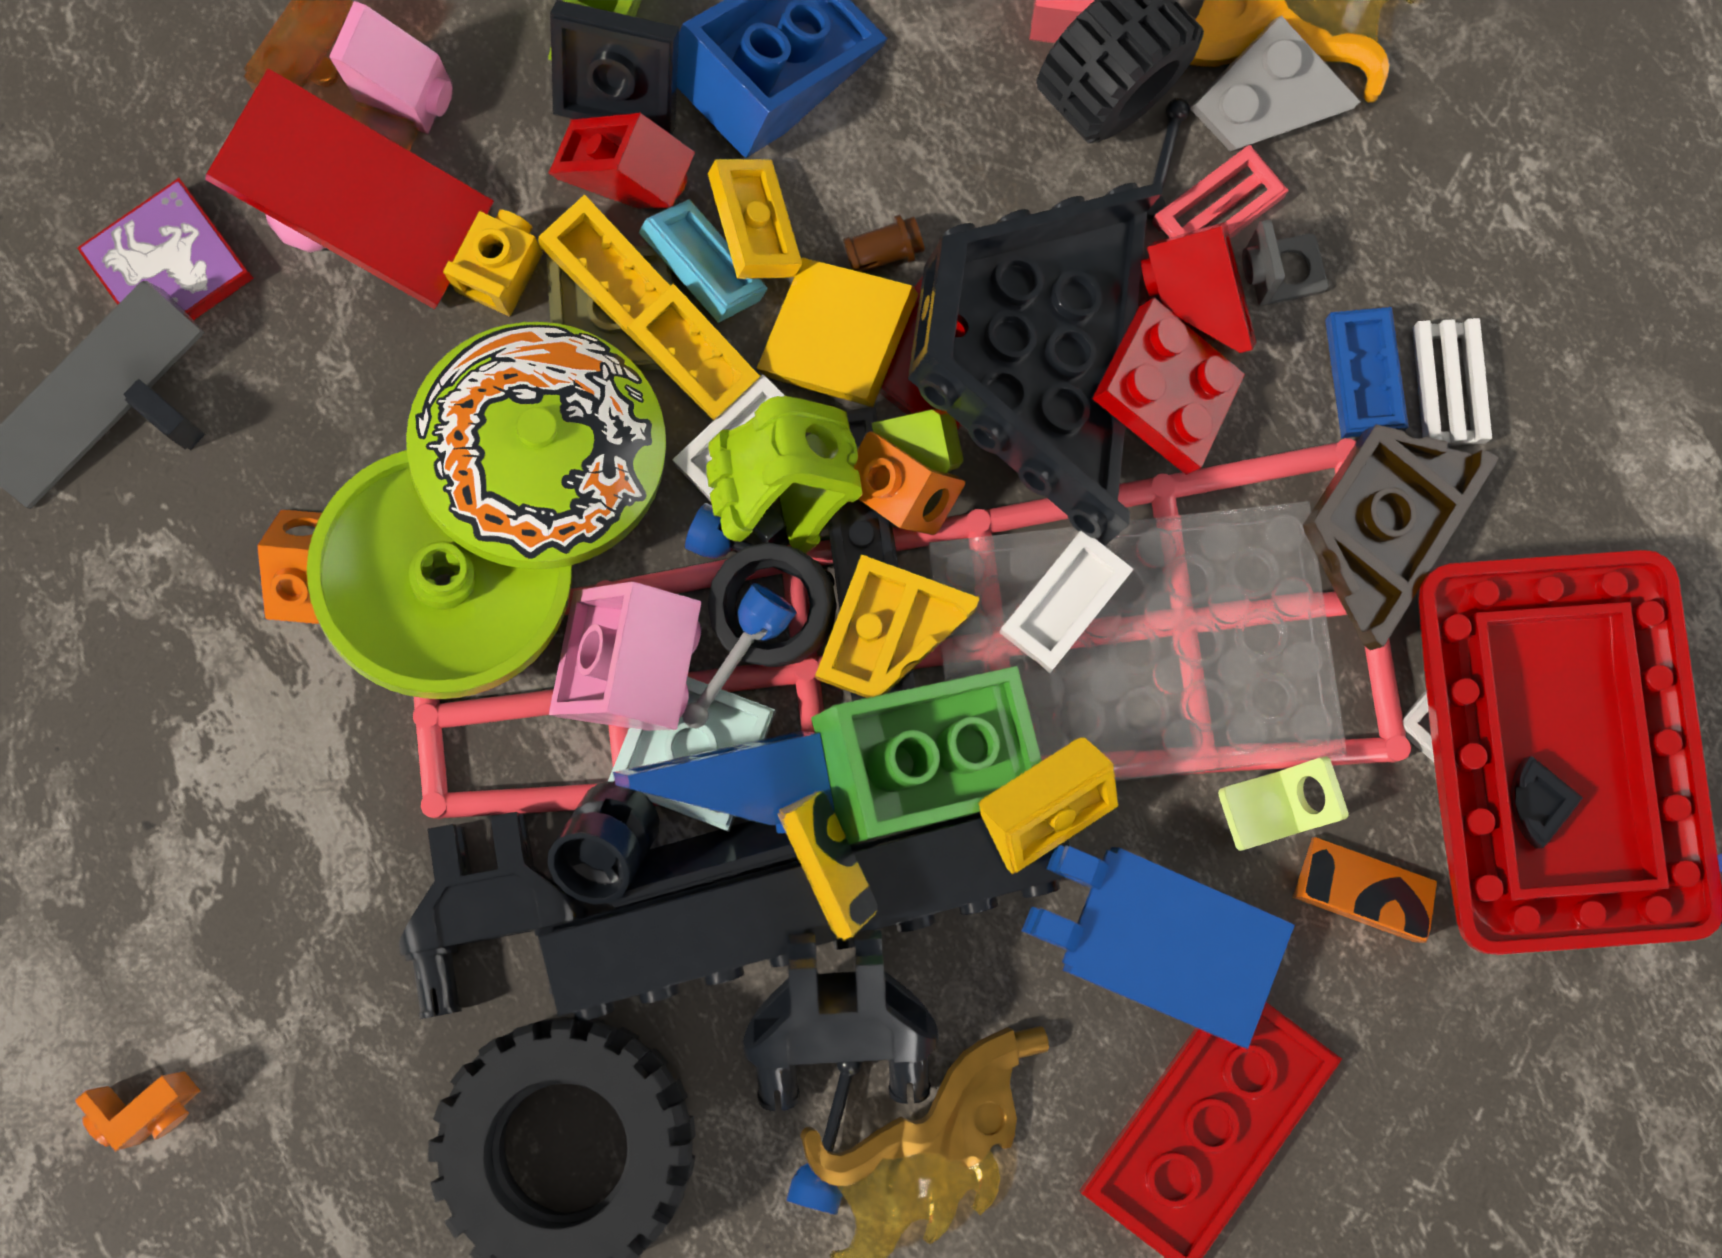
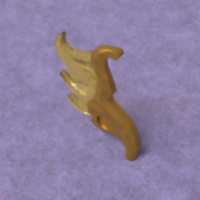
[801,1026,1049,1258]

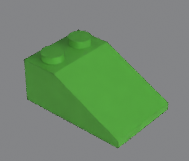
[811,666,1042,844]

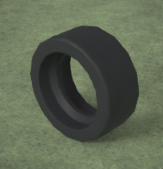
[707,542,837,667]

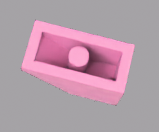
[329,1,452,134]

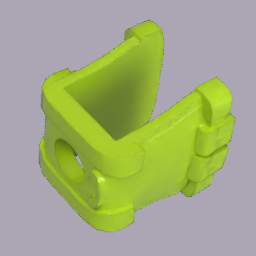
[706,396,863,554]

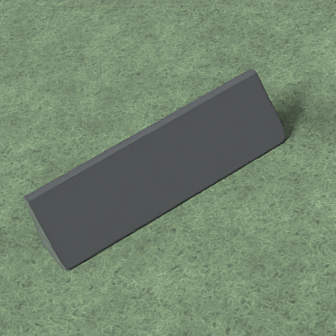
[0,281,205,509]

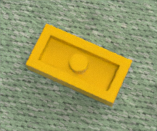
[708,159,802,279]

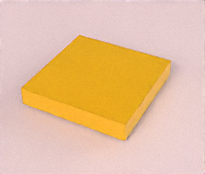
[757,257,918,407]

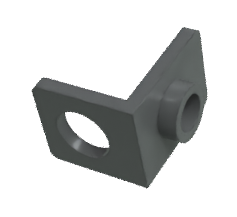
[1242,219,1328,306]

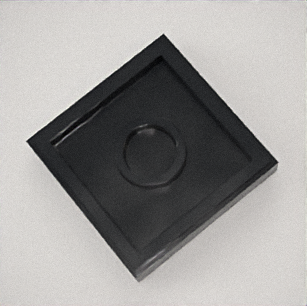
[550,0,679,135]

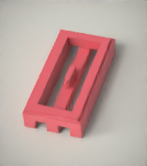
[1152,145,1288,238]

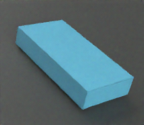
[639,199,768,323]

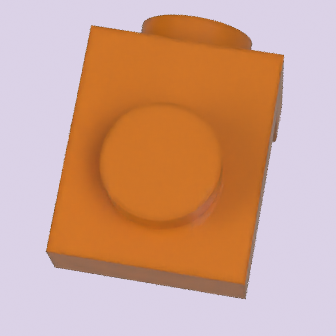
[75,1071,200,1151]

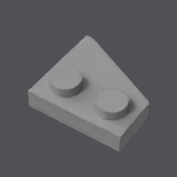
[1189,15,1360,151]

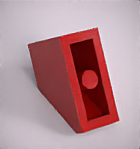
[548,113,695,208]
[1141,222,1257,353]

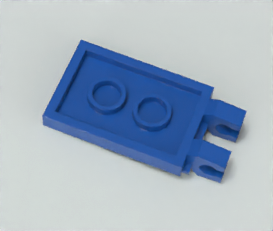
[1022,845,1295,1049]

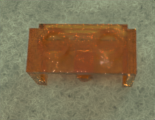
[243,0,354,91]

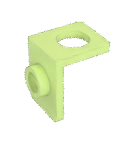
[1218,756,1349,851]

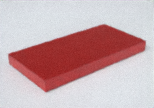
[205,68,494,309]
[1079,1002,1342,1258]

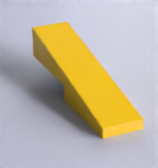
[539,194,760,420]

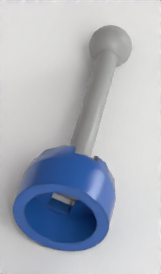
[682,583,796,728]

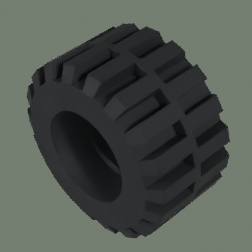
[1036,0,1204,144]

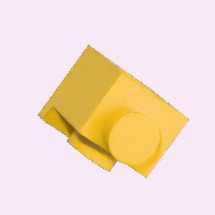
[443,210,543,317]

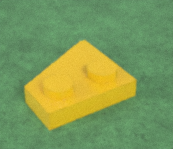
[815,555,980,698]

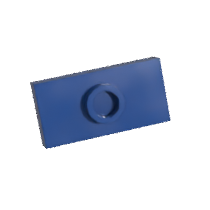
[1325,307,1409,439]

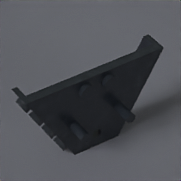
[908,182,1163,546]

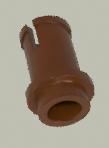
[843,214,925,273]

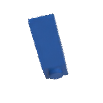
[613,731,835,833]

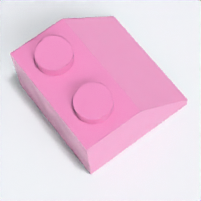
[549,581,702,731]

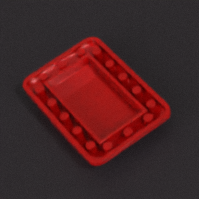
[1419,550,1722,955]

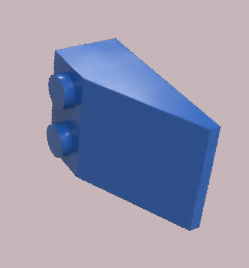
[677,0,888,159]

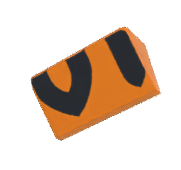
[1292,837,1437,943]

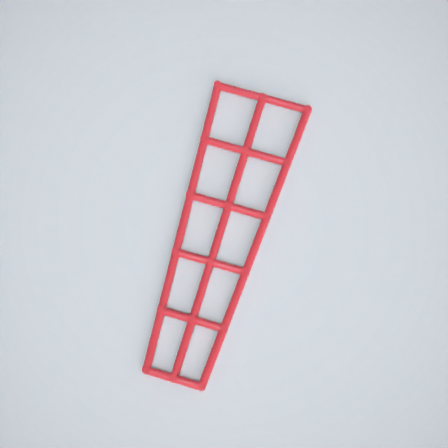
[413,438,1411,819]

